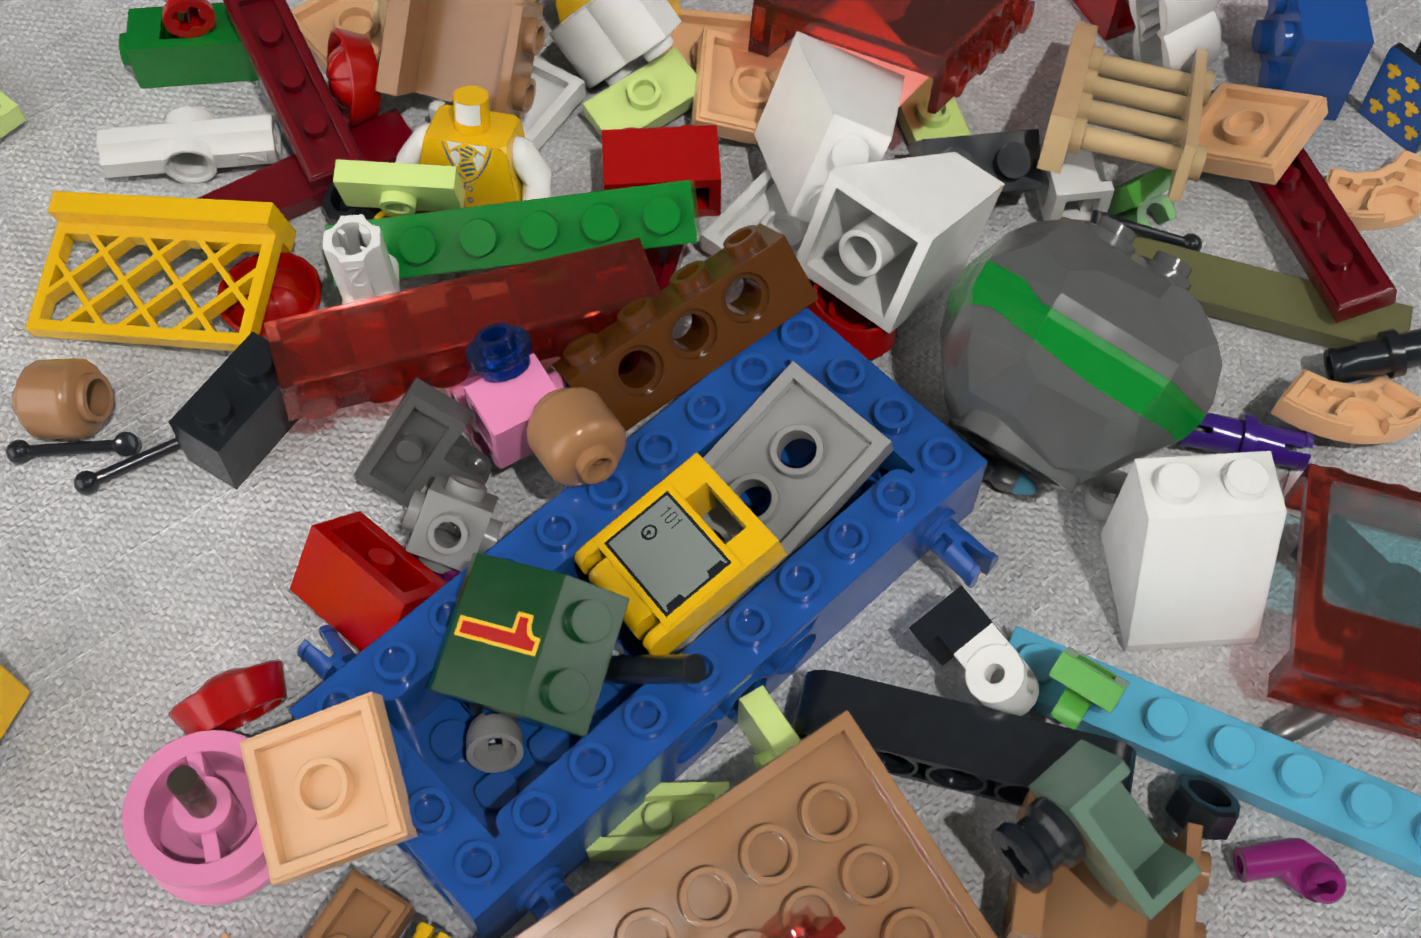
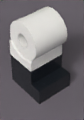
[909,585,1039,716]

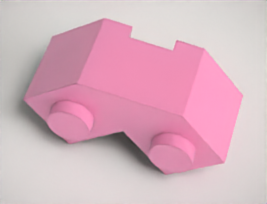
[443,342,568,469]

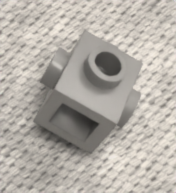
[401,474,503,574]

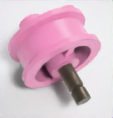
[122,730,271,906]

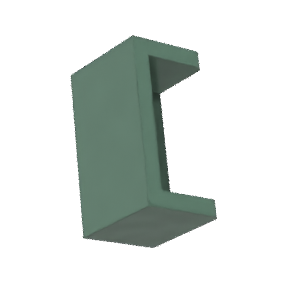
[1028,739,1202,920]

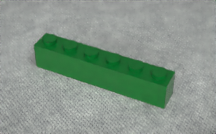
[325,180,702,286]

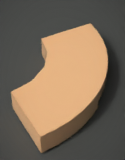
[1325,149,1421,230]
[1270,369,1421,444]

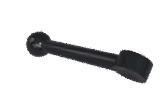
[1090,210,1202,252]
[5,432,142,464]
[74,436,183,495]

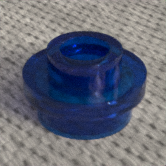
[466,323,533,383]

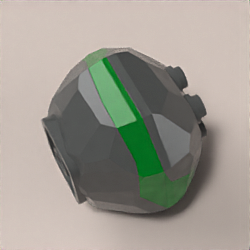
[940,216,1223,493]

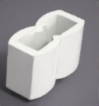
[549,0,682,88]
[1129,0,1222,73]

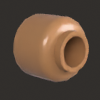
[11,358,114,440]
[526,387,627,487]

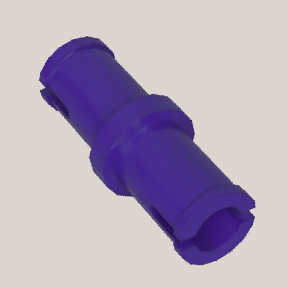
[1176,412,1313,472]

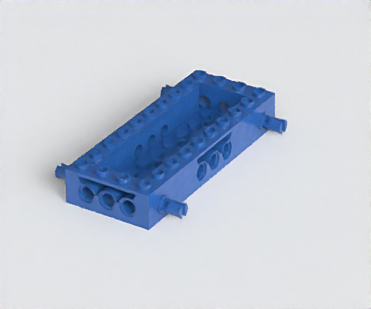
[289,307,999,938]

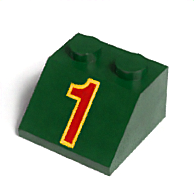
[427,552,630,737]

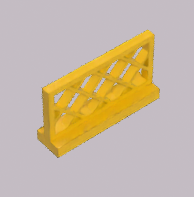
[25,191,297,351]

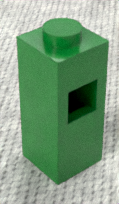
[118,2,259,89]

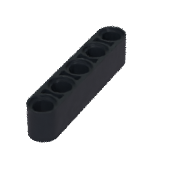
[792,670,1137,807]

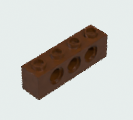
[552,223,819,431]

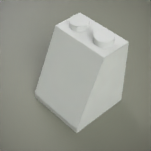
[754,31,905,223]
[796,152,1005,334]
[1101,451,1287,651]

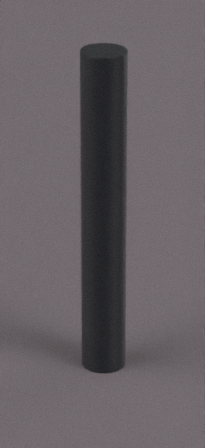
[603,654,707,684]

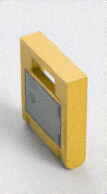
[574,452,787,655]

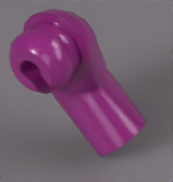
[1233,838,1347,904]

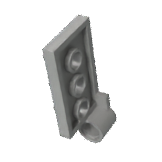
[658,361,894,654]

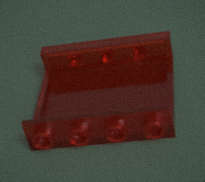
[748,0,1035,115]

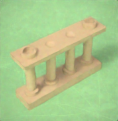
[1037,21,1215,202]

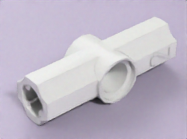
[96,106,283,184]
[323,214,415,363]

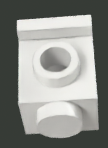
[1035,140,1115,225]

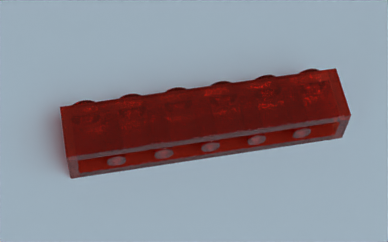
[263,238,660,421]

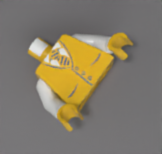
[374,85,552,262]

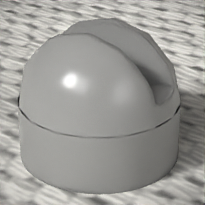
[1083,469,1128,521]
[466,712,524,773]

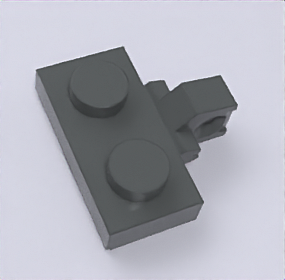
[354,378,494,508]

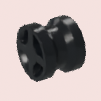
[991,797,1087,894]

